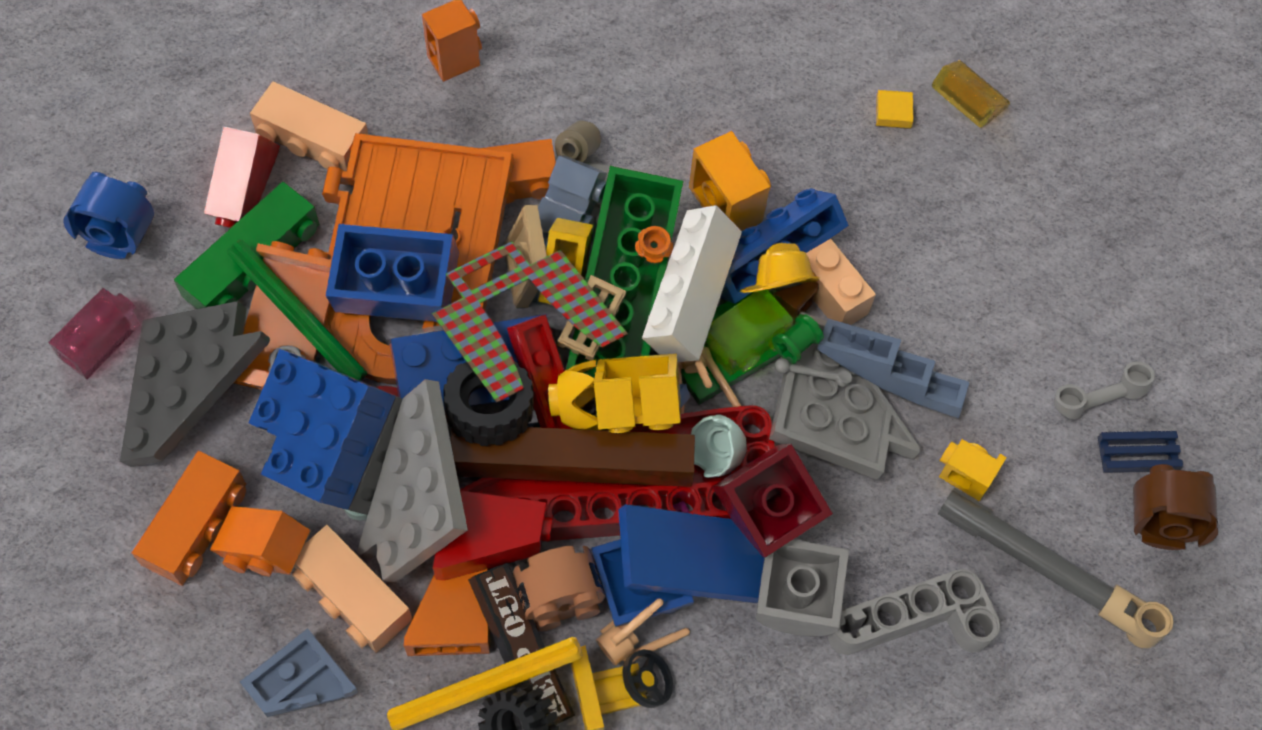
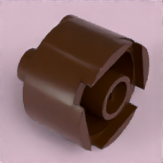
[1133,464,1218,550]

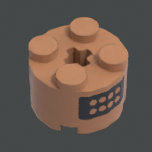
[513,545,605,632]

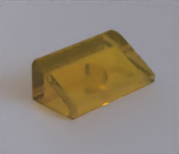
[932,60,1010,128]

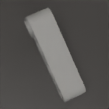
[828,569,1000,655]

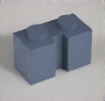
[538,156,607,232]

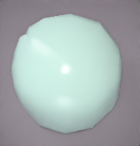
[691,415,747,478]

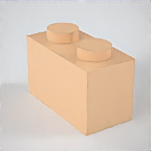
[802,239,876,325]

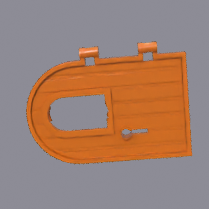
[310,133,514,384]

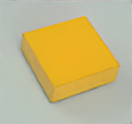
[876,90,913,128]

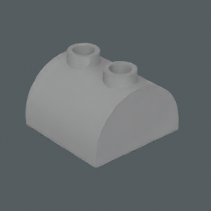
[756,540,849,636]

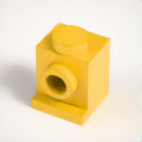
[939,439,1007,501]

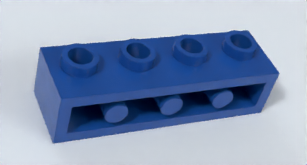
[720,188,849,304]

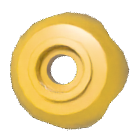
[548,360,602,430]

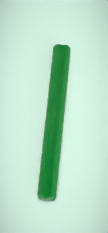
[227,240,367,381]

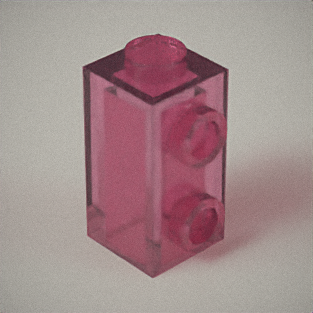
[48,288,140,379]

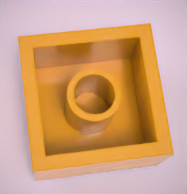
[689,131,771,231]

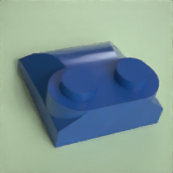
[591,539,694,627]

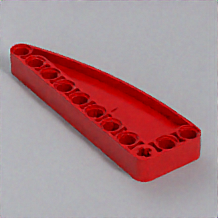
[460,405,775,542]

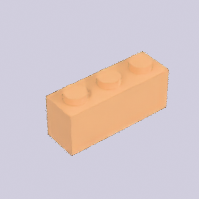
[250,81,368,171]
[292,524,413,653]

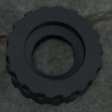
[443,361,534,446]

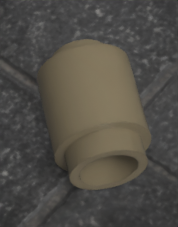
[555,121,601,162]

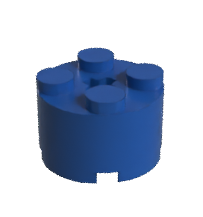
[63,172,154,259]

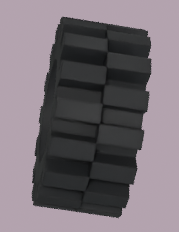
[478,682,559,730]

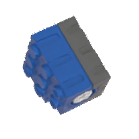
[248,349,402,515]

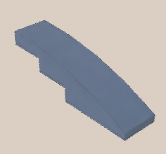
[817,318,969,419]

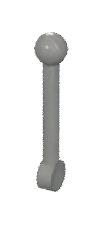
[775,358,852,387]

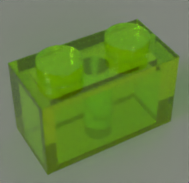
[704,289,793,376]

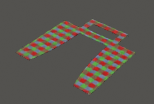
[432,241,628,403]

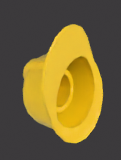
[740,243,820,293]

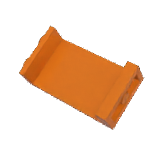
[233,241,332,390]

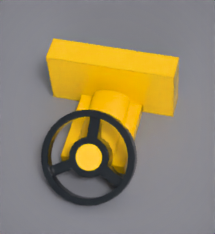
[570,645,673,730]

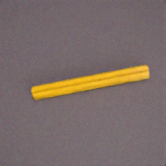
[387,637,583,730]

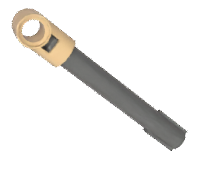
[938,487,1173,648]

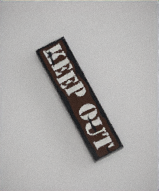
[468,563,576,725]

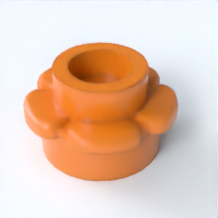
[635,226,673,263]

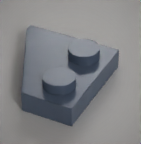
[240,628,358,717]

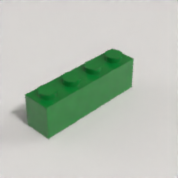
[173,181,320,309]

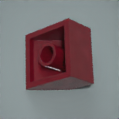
[712,444,833,557]

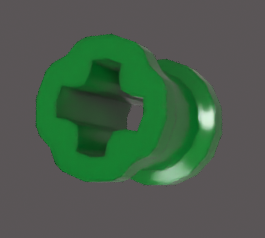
[772,314,824,364]

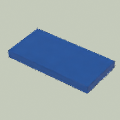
[618,504,764,603]

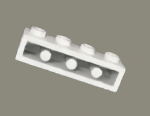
[642,205,742,362]

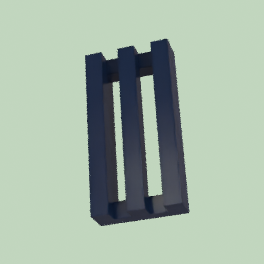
[1097,431,1184,473]

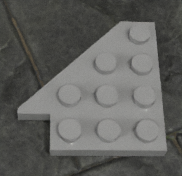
[769,312,920,480]
[357,379,468,582]

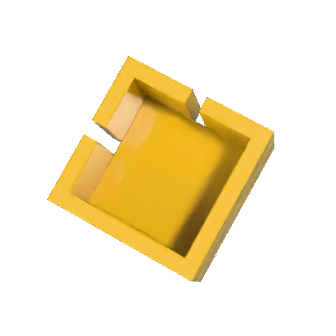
[594,353,681,433]

